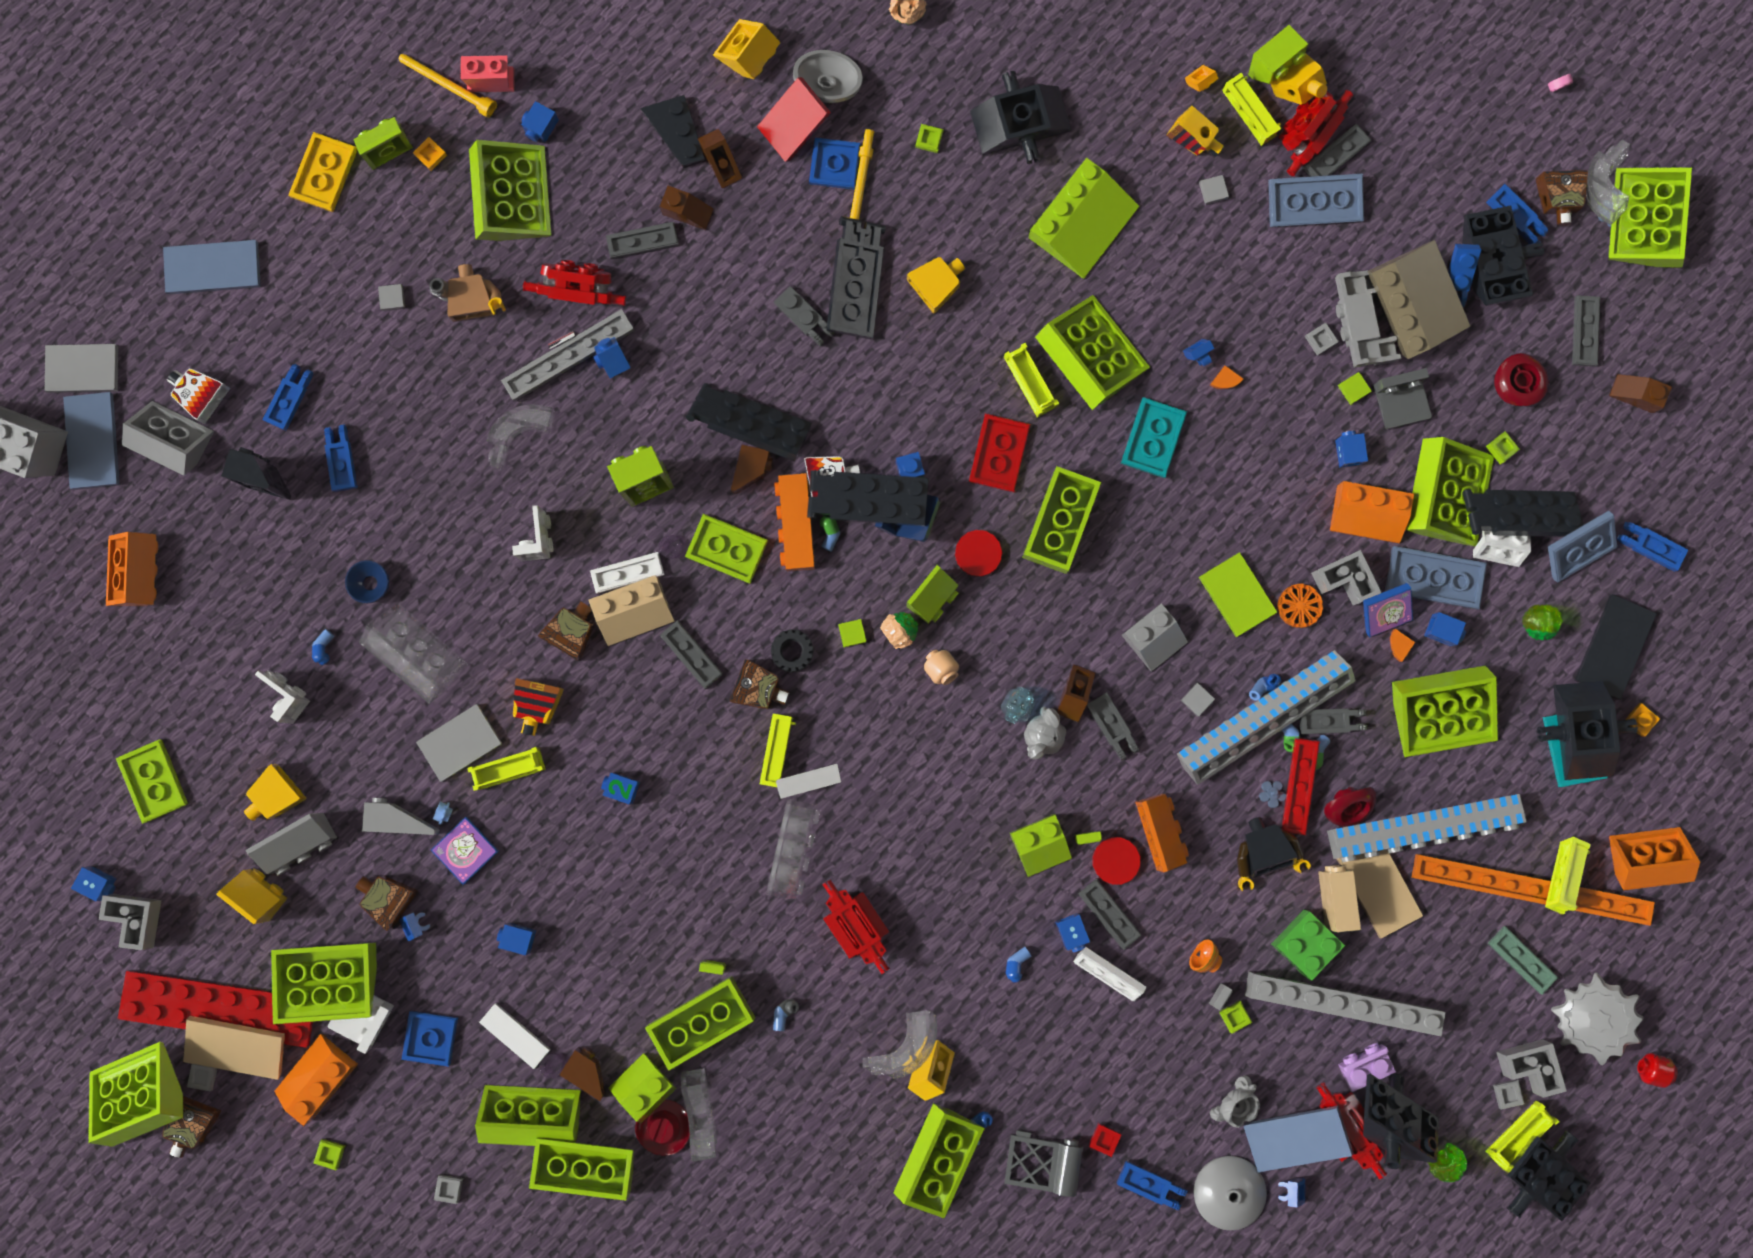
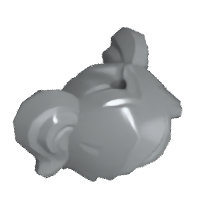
[1024,706,1066,760]
[1209,1075,1260,1128]

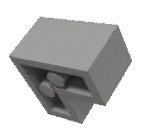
[1311,550,1381,605]
[99,894,161,950]
[1496,1039,1566,1098]

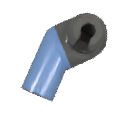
[773,999,799,1031]

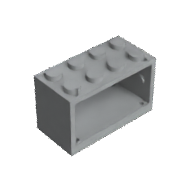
[0,406,68,478]

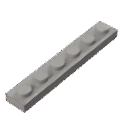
[501,309,635,402]

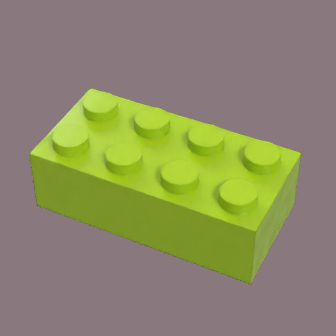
[607,445,674,507]
[1022,466,1101,574]
[645,976,755,1070]

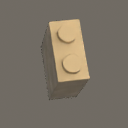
[1318,865,1361,932]

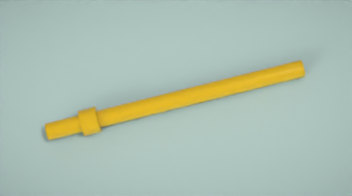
[850,129,874,220]

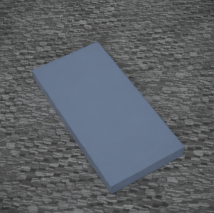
[1268,174,1364,227]
[163,240,260,294]
[63,392,120,490]
[1385,546,1487,610]
[1243,1106,1353,1172]

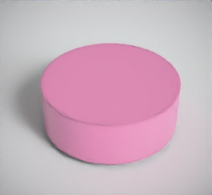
[1548,74,1573,92]

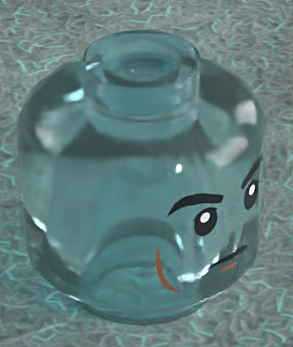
[1001,687,1036,724]

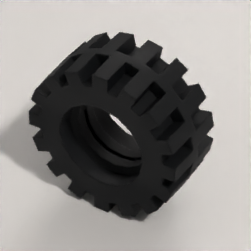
[771,629,814,672]

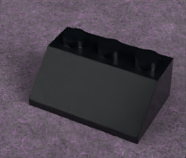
[221,447,291,500]

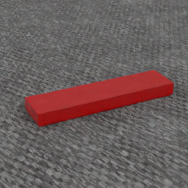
[1281,737,1320,835]

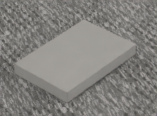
[45,344,118,393]
[416,704,502,782]

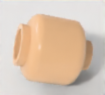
[924,650,959,685]

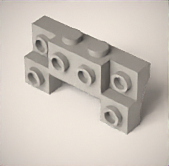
[1335,270,1401,368]

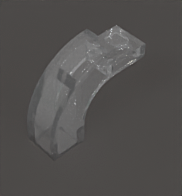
[1586,139,1630,225]
[486,404,556,471]
[863,1010,937,1079]
[681,1068,717,1162]

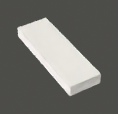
[590,552,665,594]
[1073,947,1146,1001]
[479,1003,551,1069]

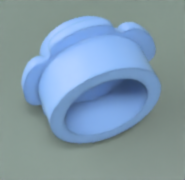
[433,802,453,824]

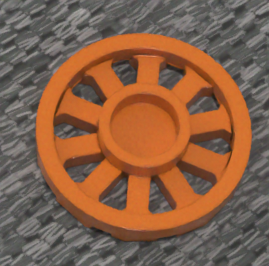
[1277,584,1323,628]

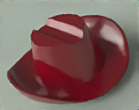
[1494,353,1548,406]
[1324,787,1376,827]
[635,1099,691,1156]

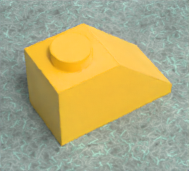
[908,1040,955,1101]

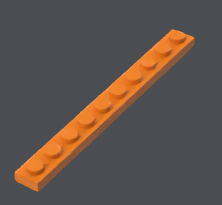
[1411,854,1655,926]

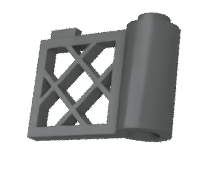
[1004,1130,1083,1197]

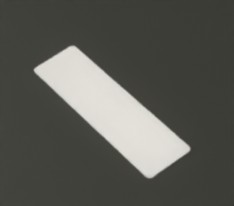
[776,764,841,798]

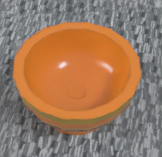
[1189,939,1222,973]

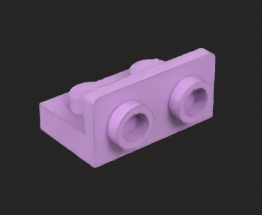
[1338,1043,1396,1092]

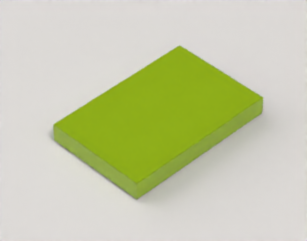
[685,514,768,584]
[1199,552,1277,637]
[116,739,188,824]

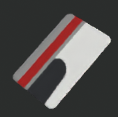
[548,331,575,349]

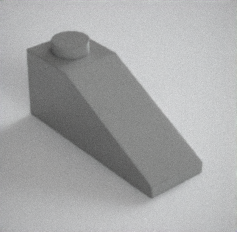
[362,798,440,835]

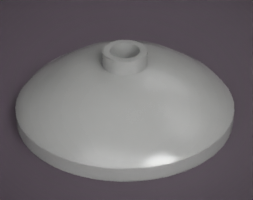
[793,50,862,103]
[1194,1156,1267,1230]

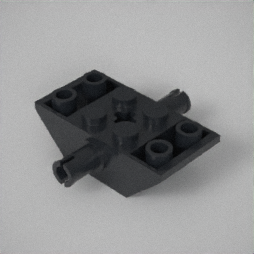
[970,71,1071,164]
[1447,205,1544,306]
[1537,681,1638,780]
[1363,1073,1439,1169]
[1504,1130,1591,1221]

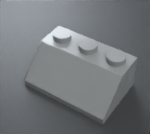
[122,401,214,475]
[245,813,337,876]

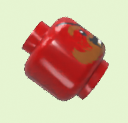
[1637,1053,1678,1088]

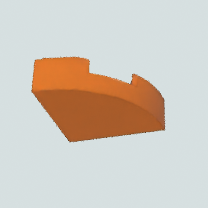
[1210,365,1243,389]
[1390,629,1415,662]

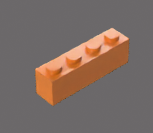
[774,473,815,572]

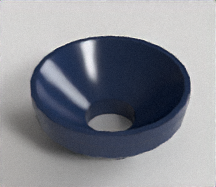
[345,560,390,604]

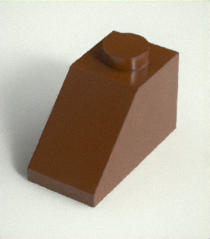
[698,129,742,188]
[659,186,714,230]
[1609,374,1672,413]
[731,444,773,494]
[1057,664,1095,722]
[559,1047,606,1101]

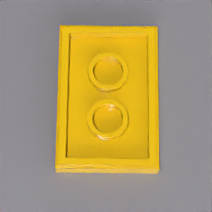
[289,132,358,212]

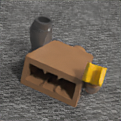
[430,264,506,322]

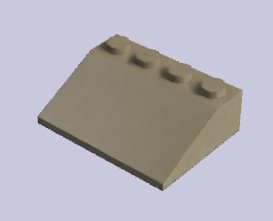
[1367,240,1470,359]

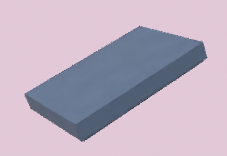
[1548,511,1617,583]

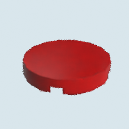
[955,530,1002,577]
[1092,837,1140,885]

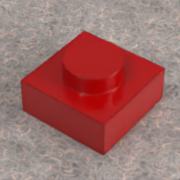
[1089,1123,1121,1157]

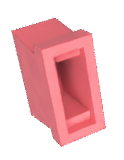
[461,55,514,92]

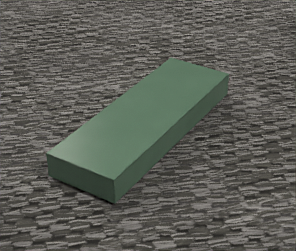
[1487,926,1558,995]

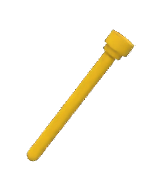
[399,54,497,118]

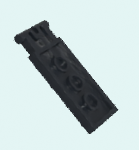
[826,216,886,339]
[686,383,812,461]
[807,470,929,527]
[1462,489,1584,537]

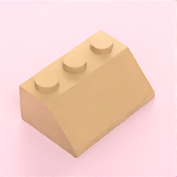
[589,575,675,646]

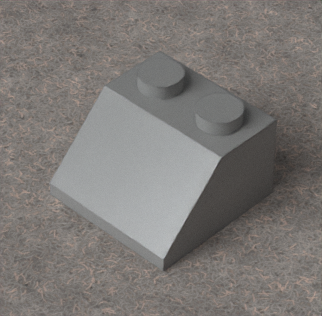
[1122,603,1188,672]

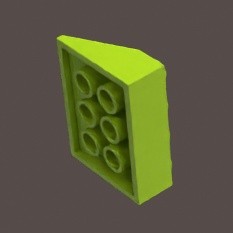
[469,140,551,241]
[1028,157,1139,279]
[1608,168,1692,267]
[1035,295,1150,410]
[1405,437,1494,547]
[1392,666,1498,757]
[271,942,377,1024]
[89,1042,183,1147]

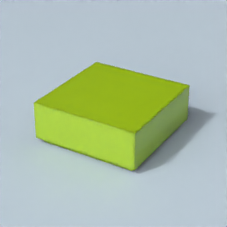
[915,124,944,153]
[1338,372,1371,405]
[1486,431,1520,464]
[838,619,866,648]
[1075,831,1102,844]
[699,960,726,975]
[1219,1000,1253,1034]
[313,1139,345,1170]

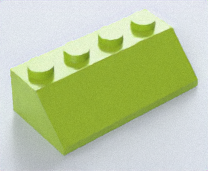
[475,1085,581,1146]
[893,1103,984,1218]
[529,1138,633,1201]

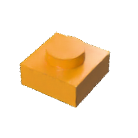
[1185,65,1218,92]
[413,137,447,171]
[1625,703,1660,737]

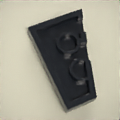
[640,95,705,168]

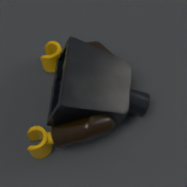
[1237,817,1311,891]

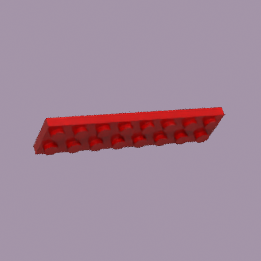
[118,970,313,1048]

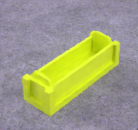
[1222,73,1281,146]
[1004,343,1059,418]
[760,714,796,787]
[467,747,546,791]
[1545,837,1591,914]
[1485,1101,1559,1171]

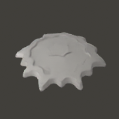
[1551,973,1644,1065]

